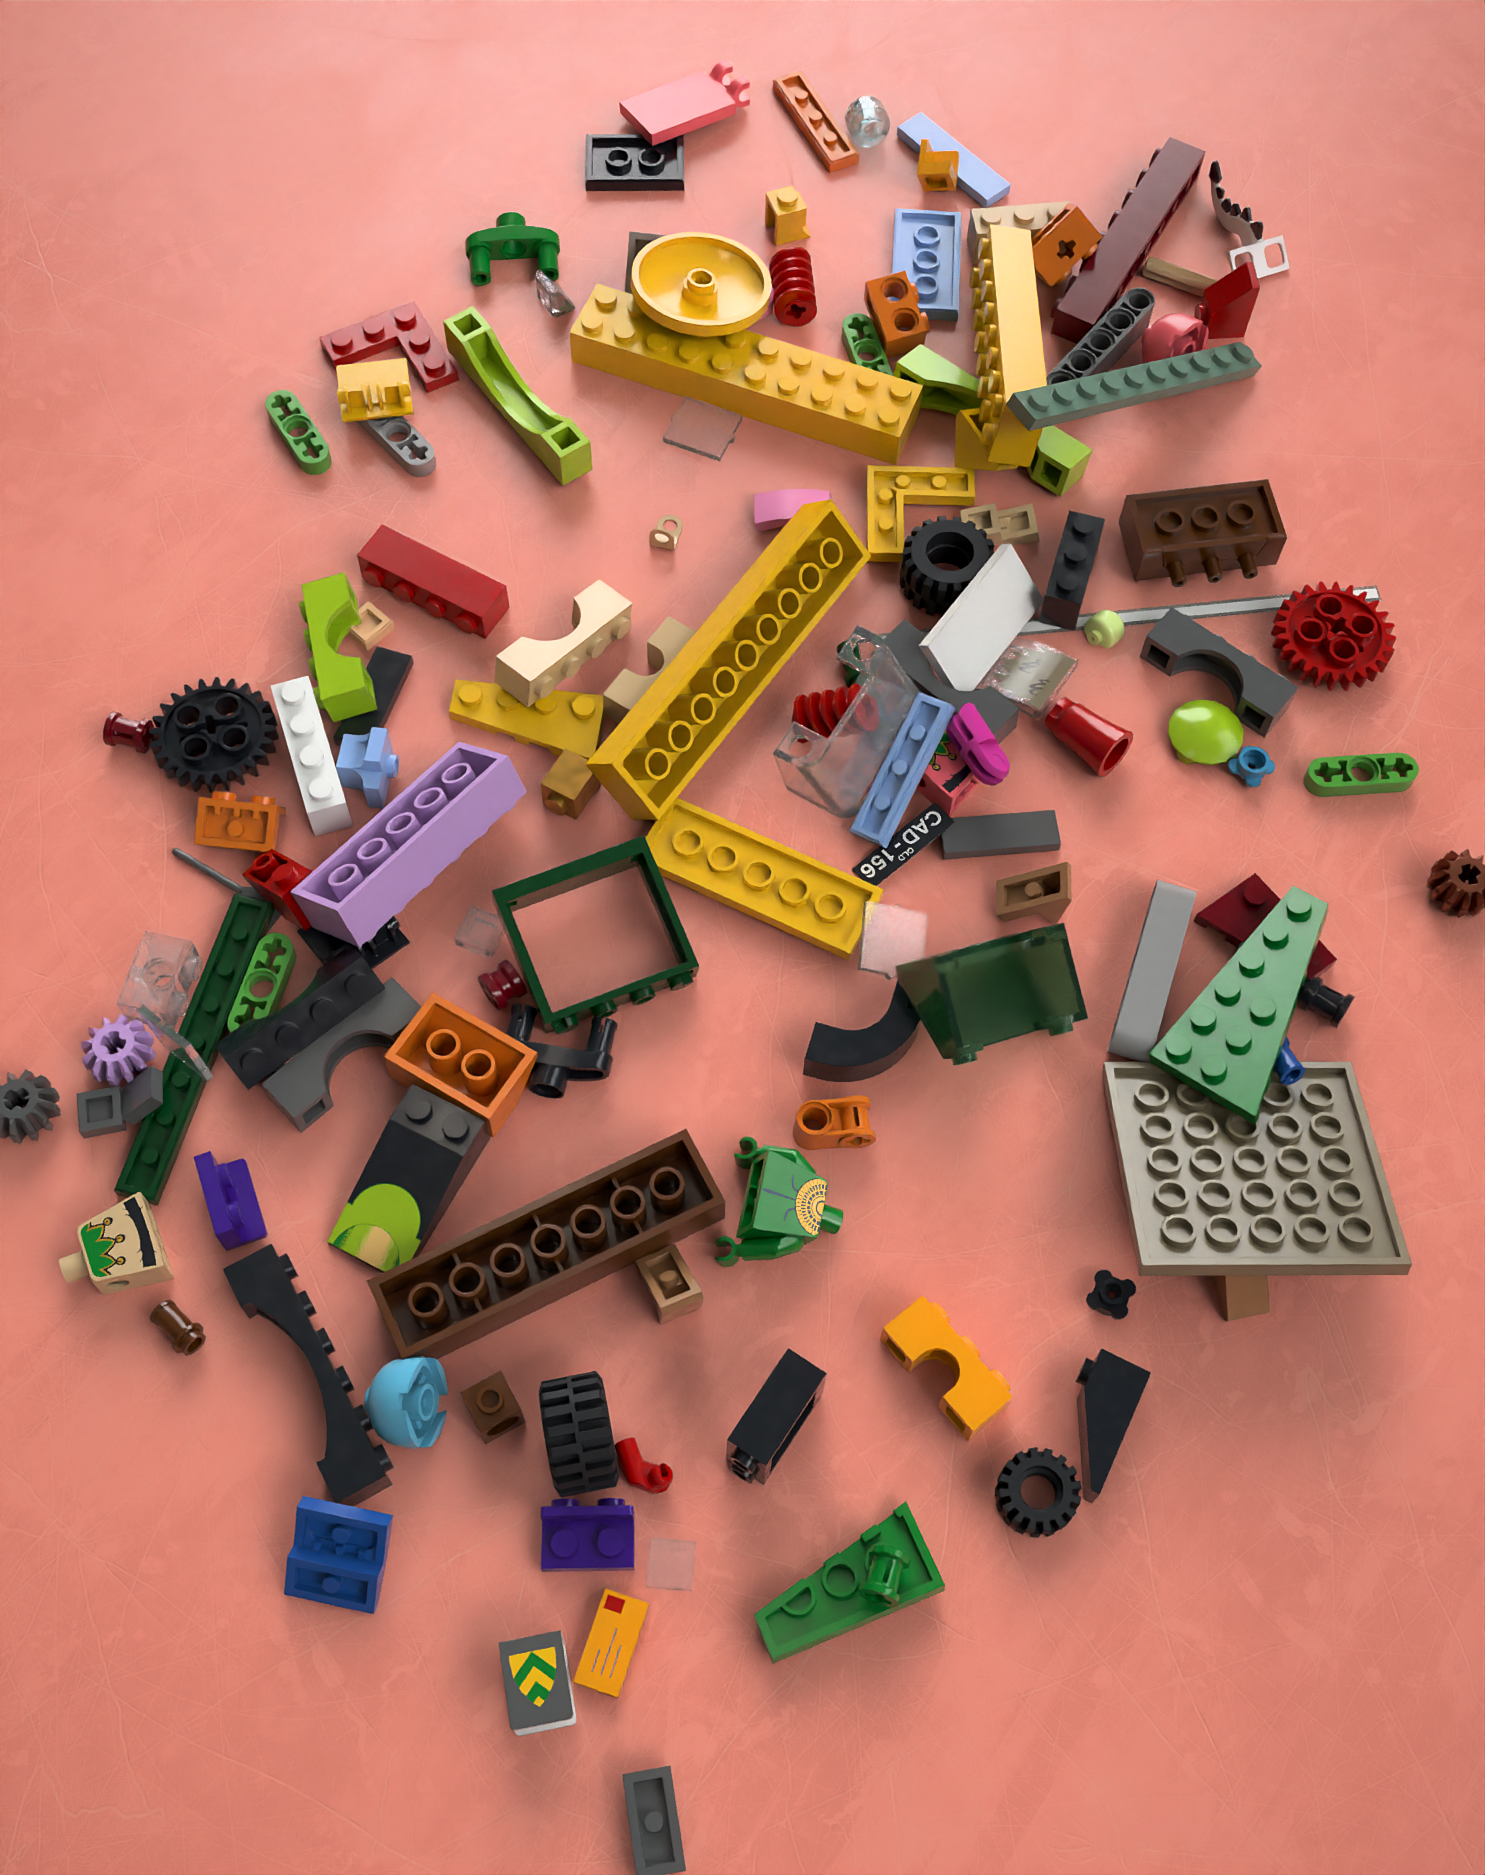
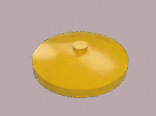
[631,232,772,336]

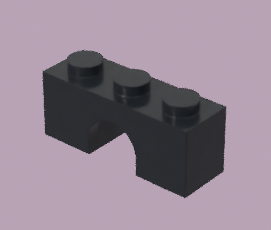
[1039,510,1105,631]

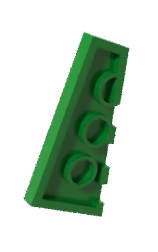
[754,1501,945,1664]

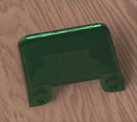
[895,923,1088,1065]

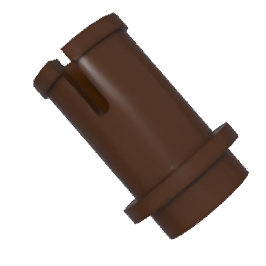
[150,1300,206,1355]

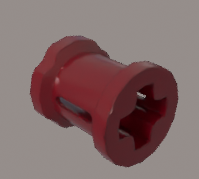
[103,711,154,754]

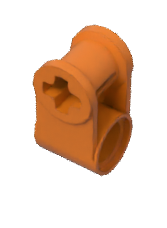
[793,1095,876,1150]

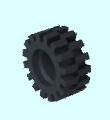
[995,1447,1082,1538]

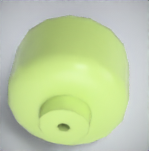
[1084,610,1125,649]

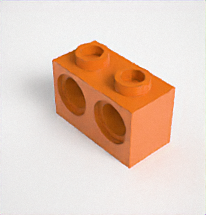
[864,271,930,358]

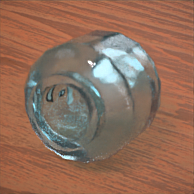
[845,96,890,147]

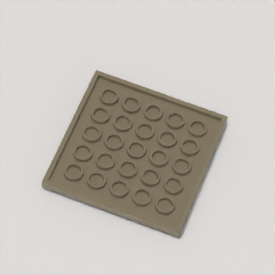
[1102,1062,1412,1276]

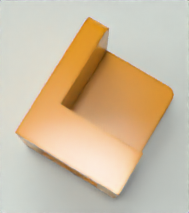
[917,139,960,191]

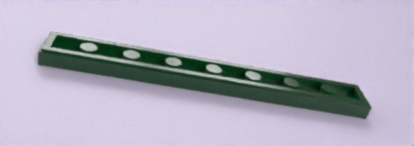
[114,893,275,1206]

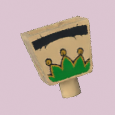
[59,1192,174,1294]

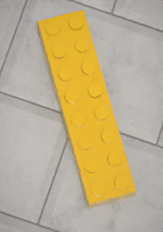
[969,224,1047,467]

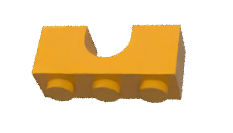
[880,1295,1013,1441]

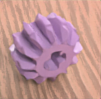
[81,1014,155,1087]

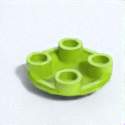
[1168,699,1244,765]

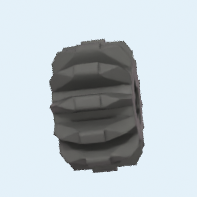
[0,1069,61,1144]

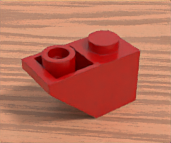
[242,848,312,931]

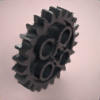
[149,677,279,793]

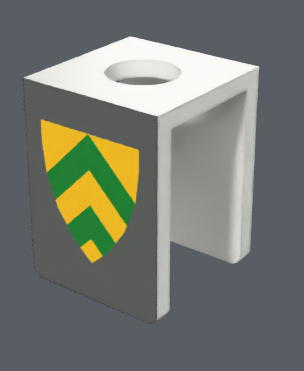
[499,1630,577,1736]

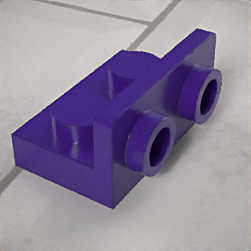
[194,1151,268,1251]
[540,1498,635,1572]

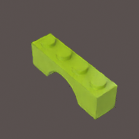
[299,572,377,722]

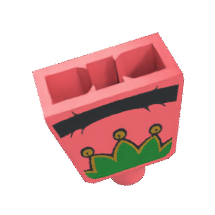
[916,732,980,817]

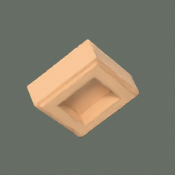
[348,601,395,651]

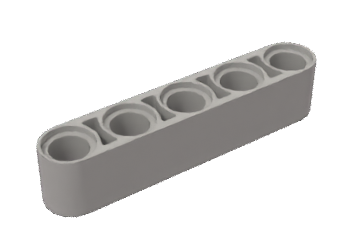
[1107,879,1196,1062]

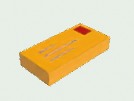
[573,1588,650,1699]

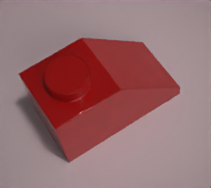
[1194,262,1260,339]

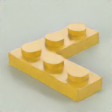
[866,465,975,562]

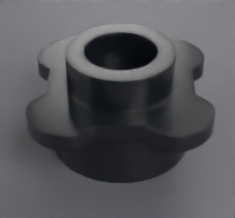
[1086,1270,1136,1320]

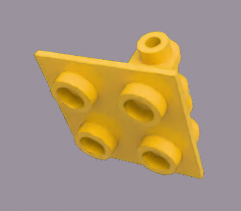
[336,358,413,423]

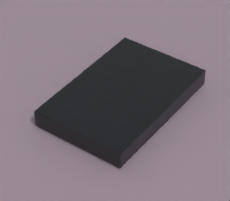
[585,134,684,191]

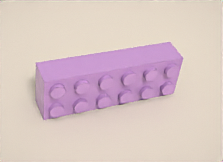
[290,742,527,947]

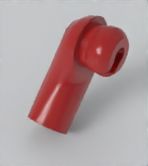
[614,1437,673,1494]

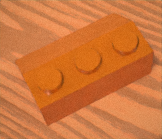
[384,992,538,1138]

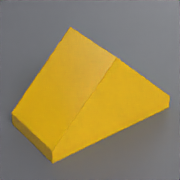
[954,408,1018,471]

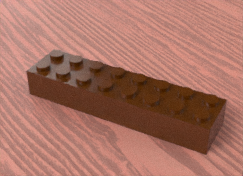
[367,1129,726,1360]

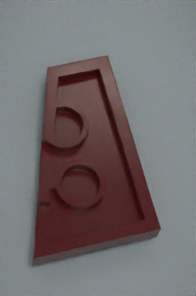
[1194,873,1337,979]

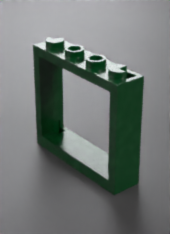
[492,835,699,1034]

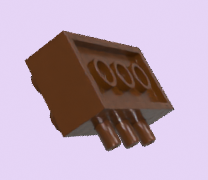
[1118,479,1287,587]

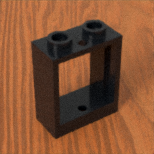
[726,1348,827,1485]

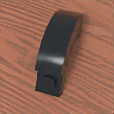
[803,968,923,1082]

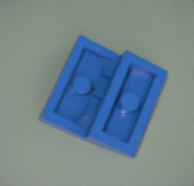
[284,1496,393,1614]

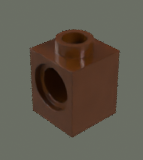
[460,1370,526,1444]

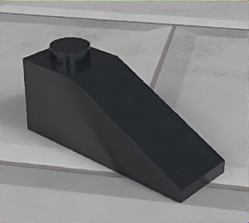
[1075,1348,1151,1503]

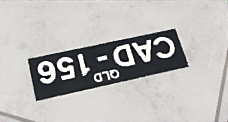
[852,802,955,886]

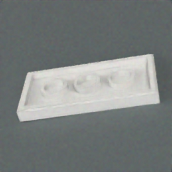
[919,544,1044,691]

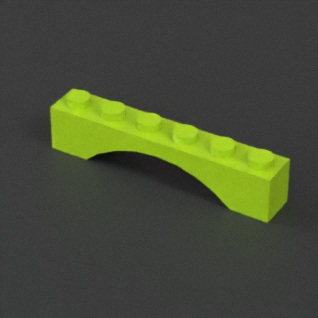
[443,306,593,486]
[893,344,1093,497]

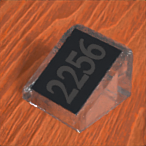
[535,270,575,318]

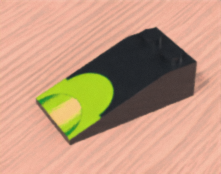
[327,1084,490,1273]

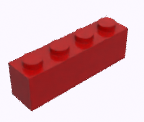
[357,524,510,639]

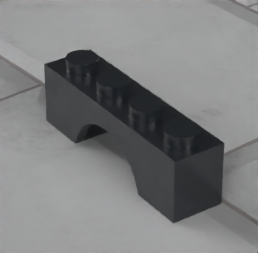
[215,945,385,1090]

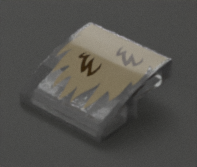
[973,637,1079,720]

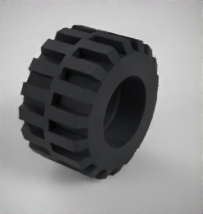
[900,516,995,618]
[539,1371,619,1498]

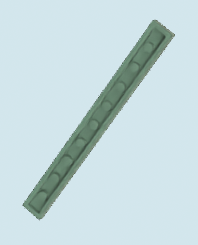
[1006,342,1262,431]

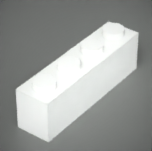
[271,676,353,837]

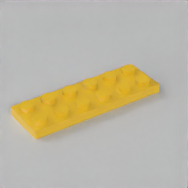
[645,798,884,960]

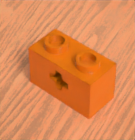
[1031,203,1103,287]

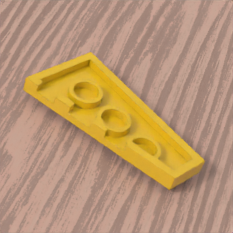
[449,679,604,760]

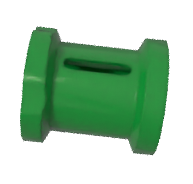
[858,1544,911,1607]

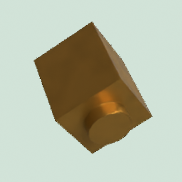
[540,749,600,820]

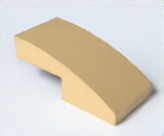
[960,503,1040,546]

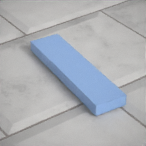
[897,112,1011,208]
[849,692,956,848]

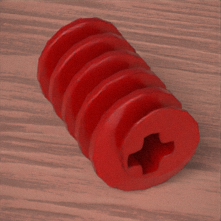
[769,246,817,327]
[791,683,878,744]

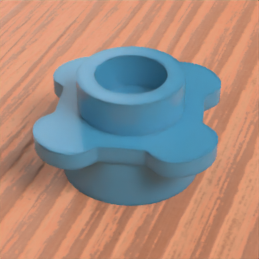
[1228,746,1275,787]

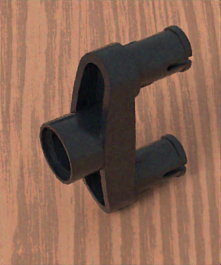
[506,1003,618,1099]

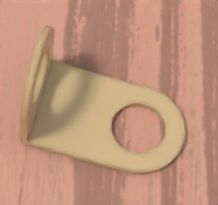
[649,515,683,550]

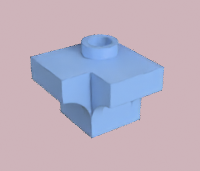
[336,727,399,809]

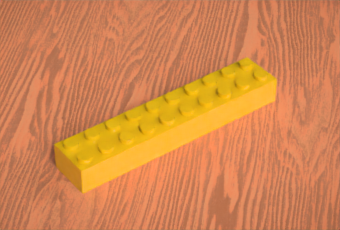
[569,283,923,465]
[585,499,871,820]

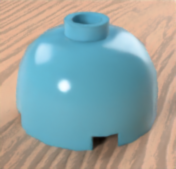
[364,1356,448,1449]

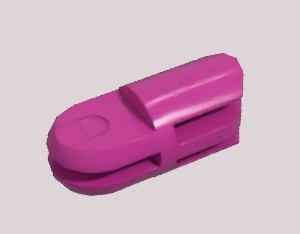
[945,703,1010,786]

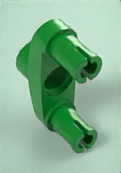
[465,212,560,286]

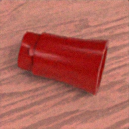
[1044,697,1133,777]

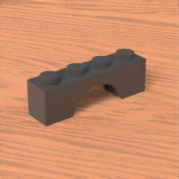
[1140,607,1299,738]
[873,619,1020,744]
[262,977,421,1133]

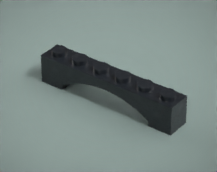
[223,1244,394,1507]

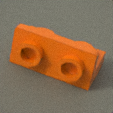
[194,791,286,852]

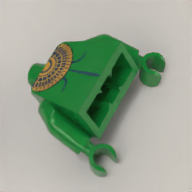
[715,1137,843,1267]

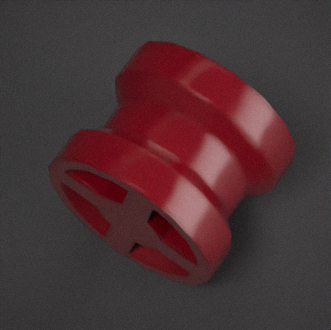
[477,959,528,1011]

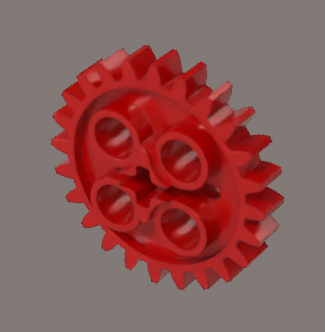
[1271,581,1396,691]

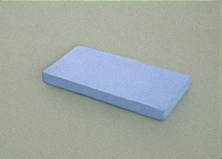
[890,208,961,321]

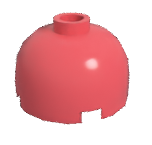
[1141,312,1209,364]

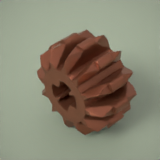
[1426,849,1485,918]

